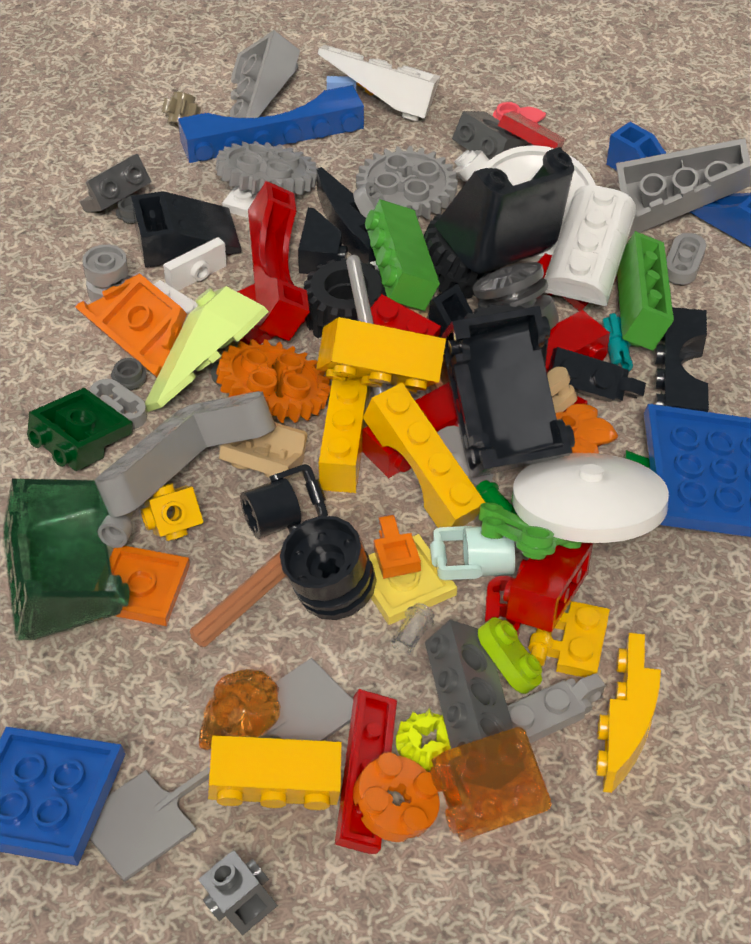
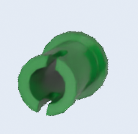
[475,480,518,524]

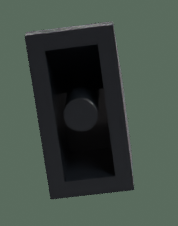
[298,207,348,274]

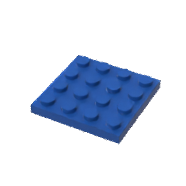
[644,404,751,537]

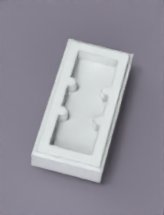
[163,237,227,291]

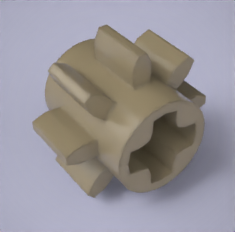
[162,92,201,126]

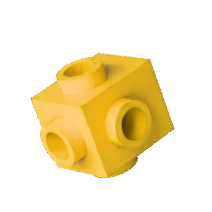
[141,483,204,541]

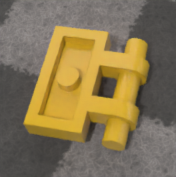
[528,601,610,678]

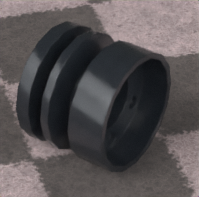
[280,516,377,620]

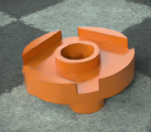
[353,752,440,842]

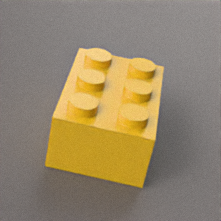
[316,317,446,394]

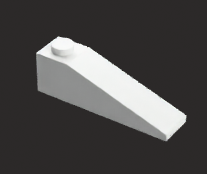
[318,45,440,121]

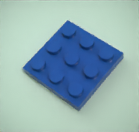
[0,726,126,866]

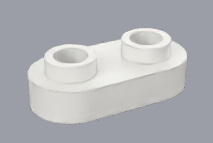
[453,150,489,181]

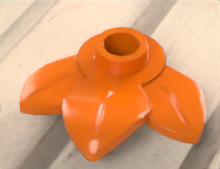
[556,404,618,454]

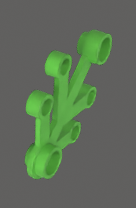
[478,492,582,560]

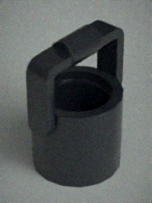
[240,464,328,539]

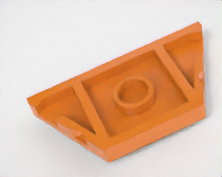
[75,273,187,378]

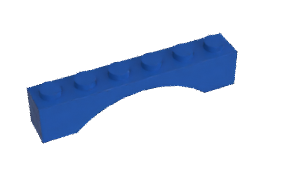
[178,85,364,163]
[606,122,751,247]

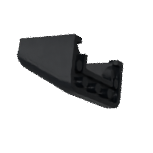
[434,147,574,273]
[442,306,575,478]

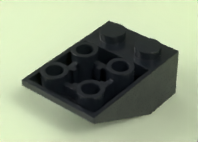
[131,191,242,268]

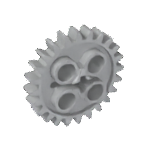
[216,141,318,195]
[356,146,458,220]

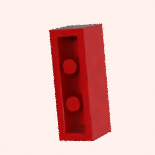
[503,542,593,633]

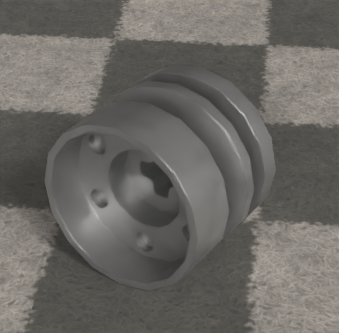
[473,262,559,329]

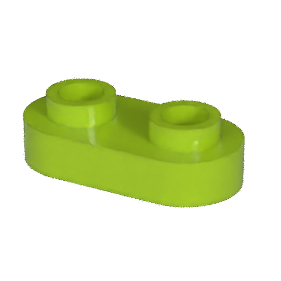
[478,617,542,694]

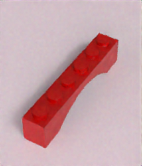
[248,181,310,341]

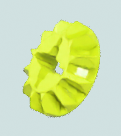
[396,708,454,771]

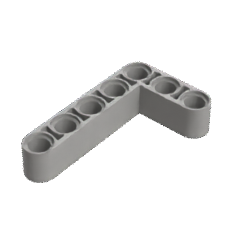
[95,391,276,517]

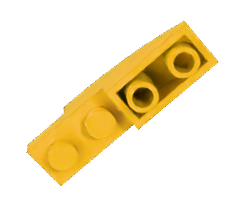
[596,633,661,793]

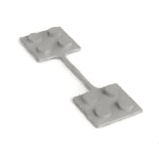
[90,658,353,882]

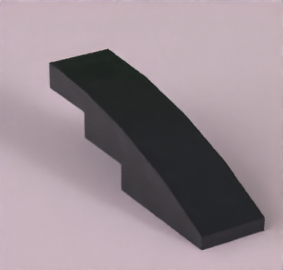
[317,167,376,264]

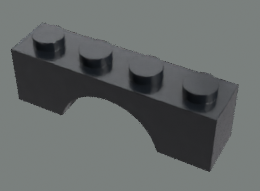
[654,307,709,412]

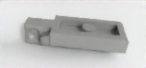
[507,673,606,748]

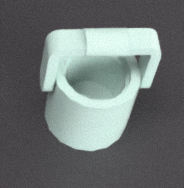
[430,525,515,580]

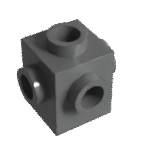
[198,850,278,936]

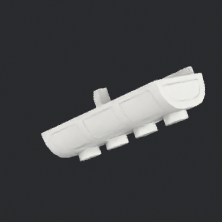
[544,185,636,306]

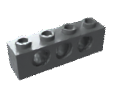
[425,620,525,790]

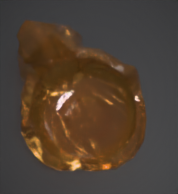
[199,669,281,751]

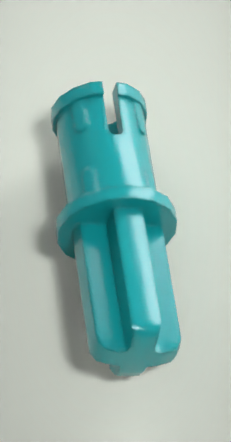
[602,313,633,371]

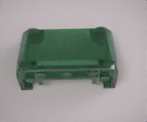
[3,478,129,641]

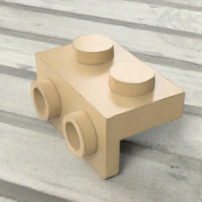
[219,422,308,479]

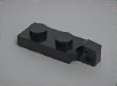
[548,347,646,402]

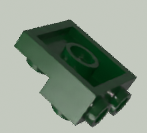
[27,388,133,471]

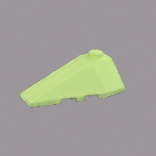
[145,286,269,412]

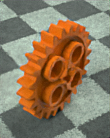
[216,339,331,423]

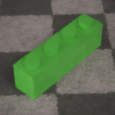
[365,199,440,311]
[617,231,674,351]

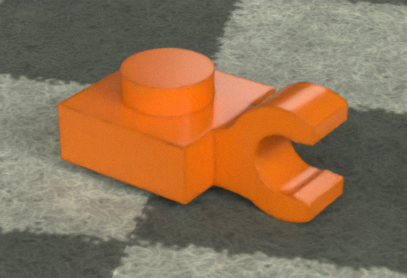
[374,515,421,579]

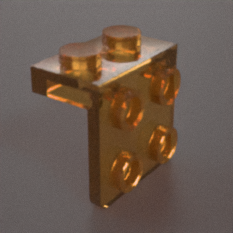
[431,727,552,842]

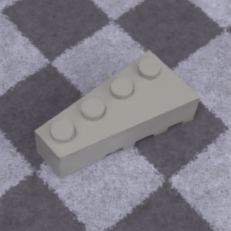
[616,138,751,236]

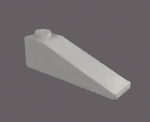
[230,30,300,118]

